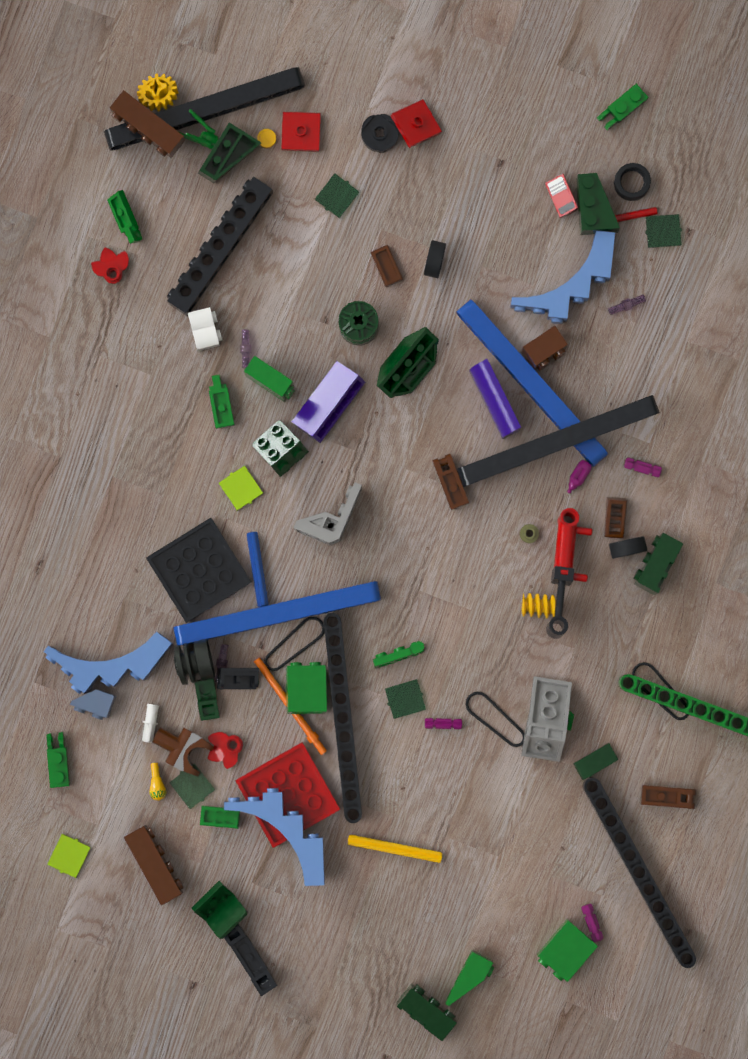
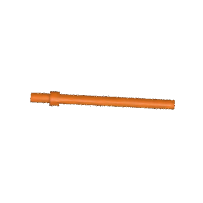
[254,657,327,755]

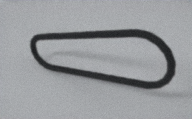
[264,617,325,671]
[632,662,688,720]
[465,692,525,747]

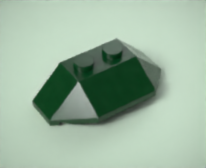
[376,327,439,398]

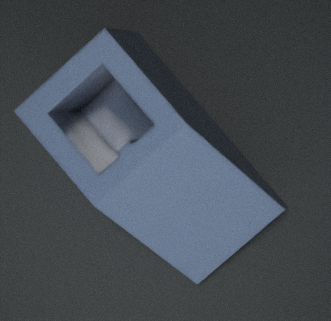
[70,689,116,720]

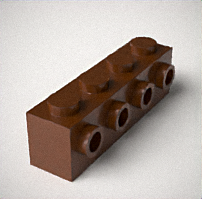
[110,90,185,158]
[124,825,184,906]

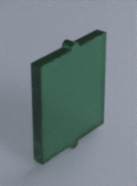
[315,173,359,218]
[645,214,682,248]
[385,679,426,719]
[170,763,215,809]

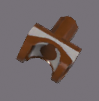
[152,727,214,776]

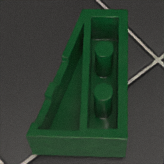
[198,122,261,183]
[576,173,620,235]
[633,533,683,595]
[397,984,457,1041]

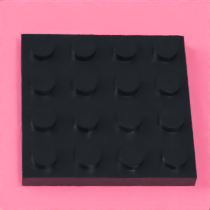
[146,518,252,623]

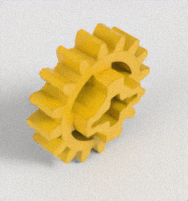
[137,74,179,112]

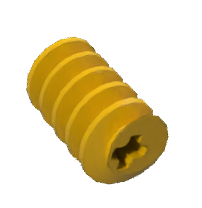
[521,593,556,619]

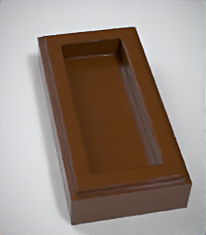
[370,245,403,287]

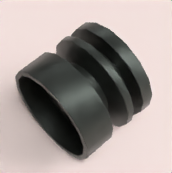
[174,639,215,685]

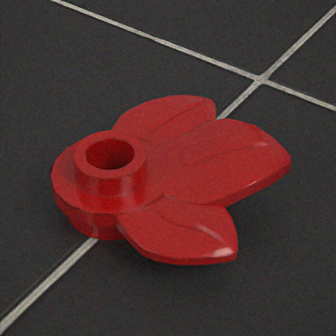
[91,247,129,284]
[208,732,243,769]

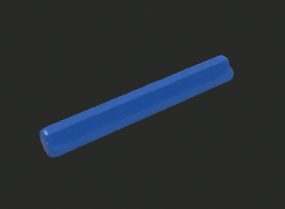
[247,532,269,607]

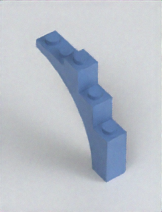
[510,231,615,324]
[43,632,173,694]
[224,788,325,886]

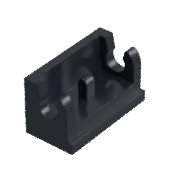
[217,668,259,689]

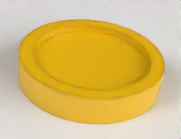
[257,129,276,148]

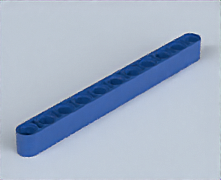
[456,299,608,467]
[173,581,382,646]

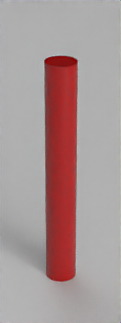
[615,207,658,222]

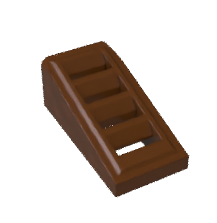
[604,497,627,538]

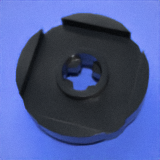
[361,114,399,153]

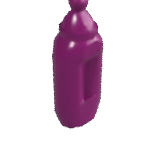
[567,460,592,493]

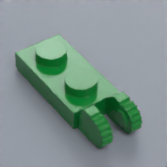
[597,83,649,130]
[373,641,425,669]
[46,732,70,788]

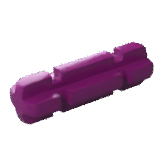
[624,457,662,477]
[425,718,462,729]
[581,904,603,942]

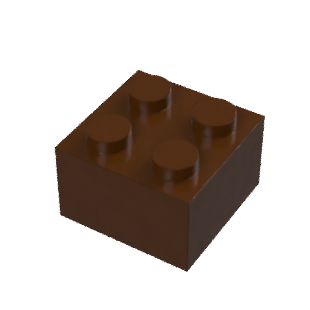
[521,326,568,371]

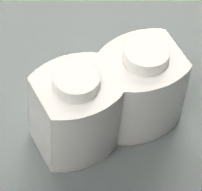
[188,307,222,351]

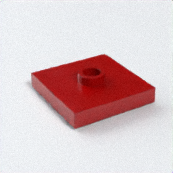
[391,99,442,148]
[281,112,321,152]

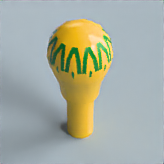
[149,763,166,801]

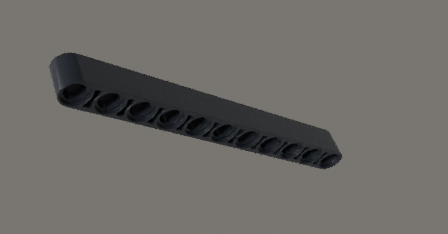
[104,67,305,151]
[456,395,660,487]
[324,613,362,823]
[582,777,696,968]

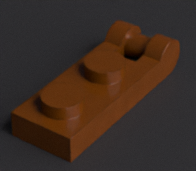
[432,454,469,510]
[641,785,696,809]

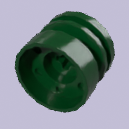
[338,301,379,346]

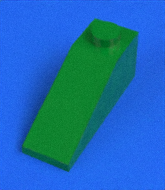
[445,950,494,1006]

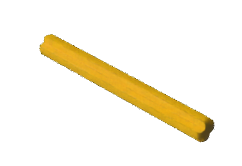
[347,835,443,863]

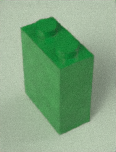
[244,356,295,402]
[286,662,327,714]
[537,919,598,982]

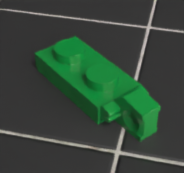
[107,190,142,244]
[209,375,235,429]

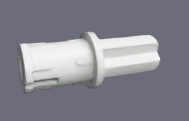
[142,704,159,743]

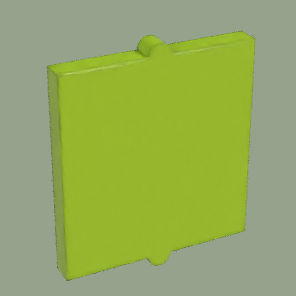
[219,466,263,511]
[47,834,91,878]

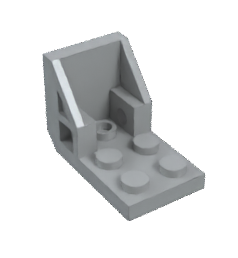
[294,482,362,545]
[521,676,572,762]

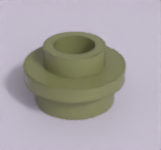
[520,524,539,543]

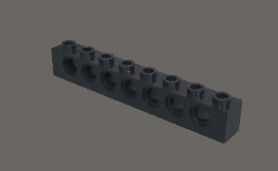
[167,176,273,317]

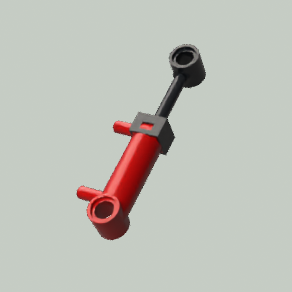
[546,508,593,639]

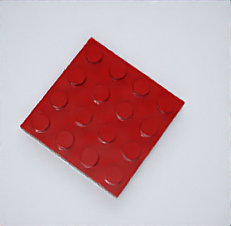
[235,742,340,848]

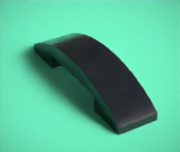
[224,924,278,997]

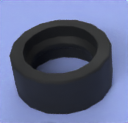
[614,163,651,201]
[424,240,446,278]
[609,536,647,559]

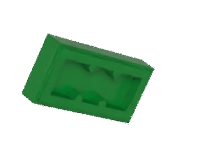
[200,806,240,829]

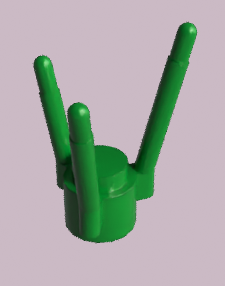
[179,109,218,150]

